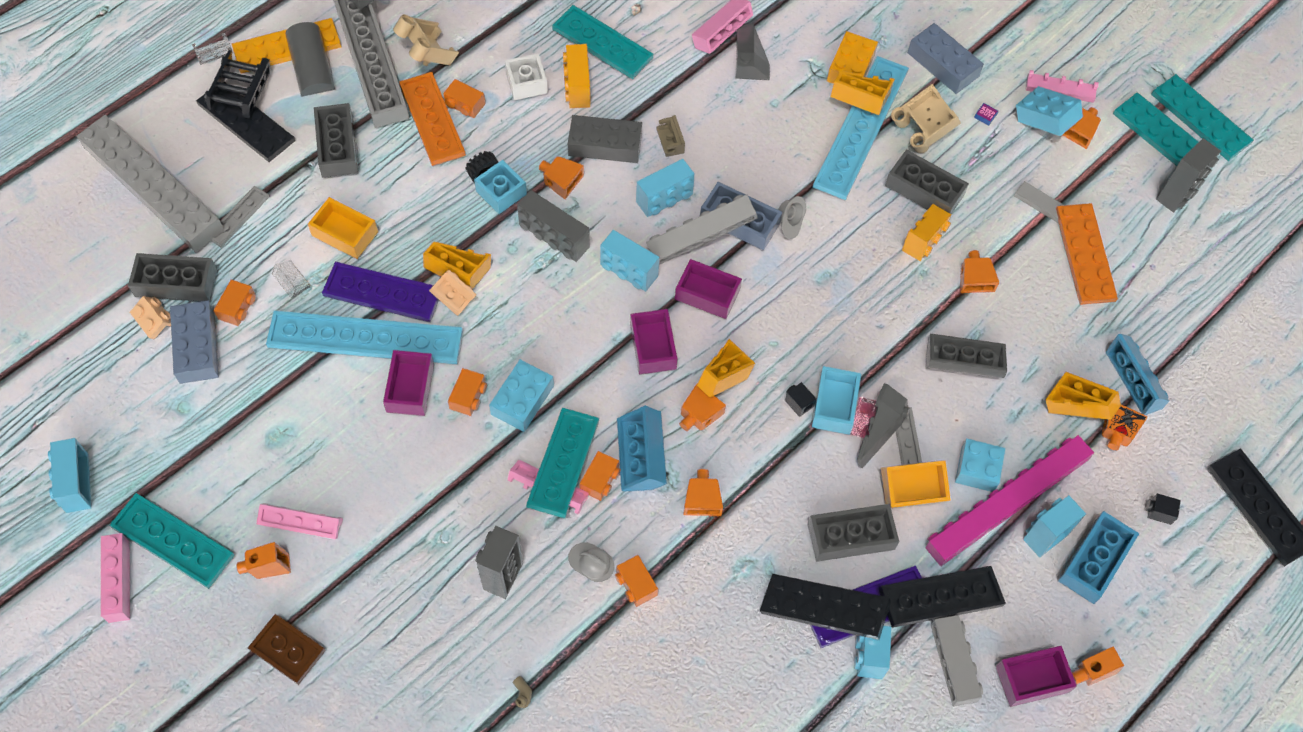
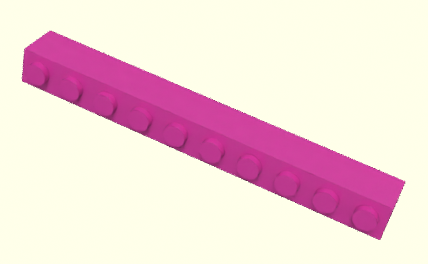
[925,435,1094,567]

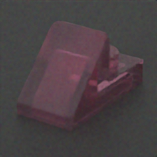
[850,396,877,438]

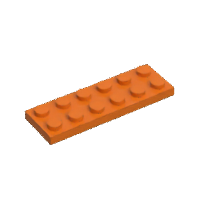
[399,72,466,166]
[1056,203,1118,305]

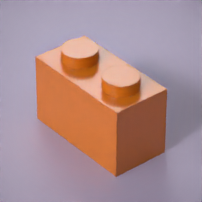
[443,79,486,118]
[213,279,256,326]
[448,368,487,416]
[579,451,621,501]
[615,555,658,607]

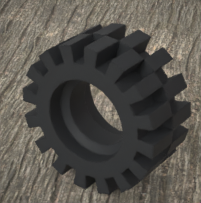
[465,151,498,183]

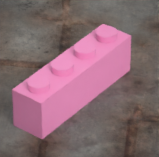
[692,0,753,54]
[101,533,130,623]

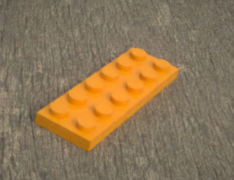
[232,18,341,74]

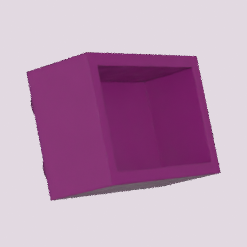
[675,259,742,319]
[630,309,678,375]
[383,350,434,416]
[996,645,1077,707]

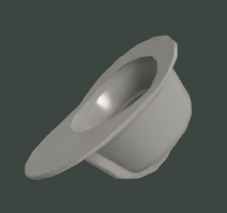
[778,196,806,239]
[568,542,614,582]

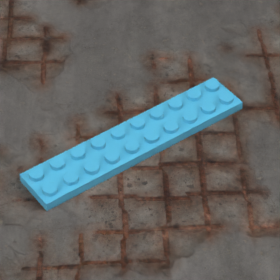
[813,56,909,200]
[266,311,463,364]

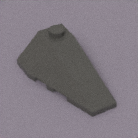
[735,24,770,80]
[857,383,910,468]

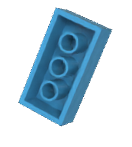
[1058,511,1140,604]

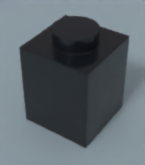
[785,382,817,417]
[1146,493,1181,525]

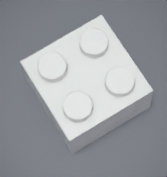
[505,53,548,100]

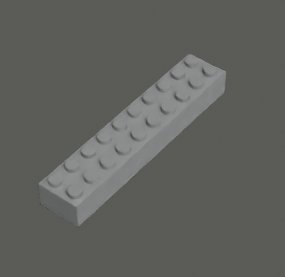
[333,0,409,128]
[76,115,224,253]

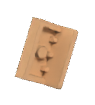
[429,270,476,316]
[129,296,171,339]

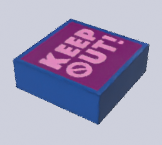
[974,103,999,126]

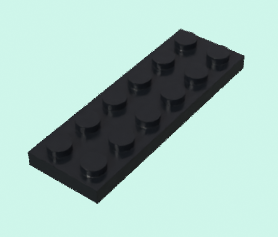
[196,81,295,162]
[1207,448,1303,567]
[879,566,1006,628]
[760,574,891,640]

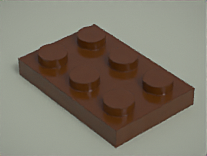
[247,614,326,685]

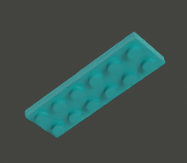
[552,5,653,79]
[1151,74,1254,161]
[1113,92,1199,166]
[526,407,600,518]
[109,493,235,589]

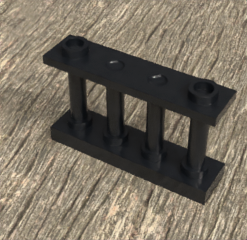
[204,50,270,118]

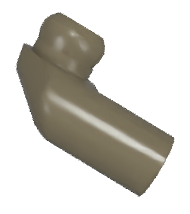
[513,676,532,708]

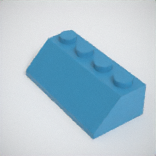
[1106,334,1170,415]
[617,405,667,492]

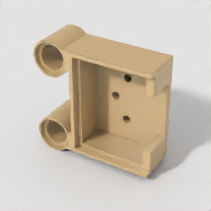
[393,14,459,66]
[891,84,961,153]

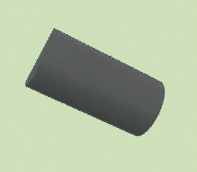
[285,22,335,97]
[926,333,1007,378]

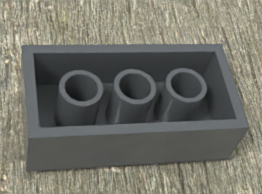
[314,103,358,178]
[567,115,642,163]
[1157,138,1221,213]
[885,149,969,214]
[517,190,590,262]
[128,253,217,302]
[808,504,900,562]
[475,525,523,599]

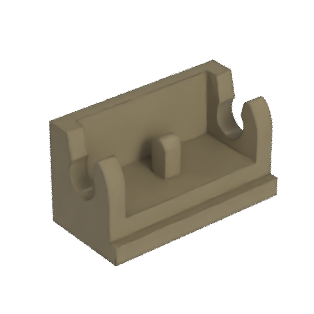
[656,115,685,157]

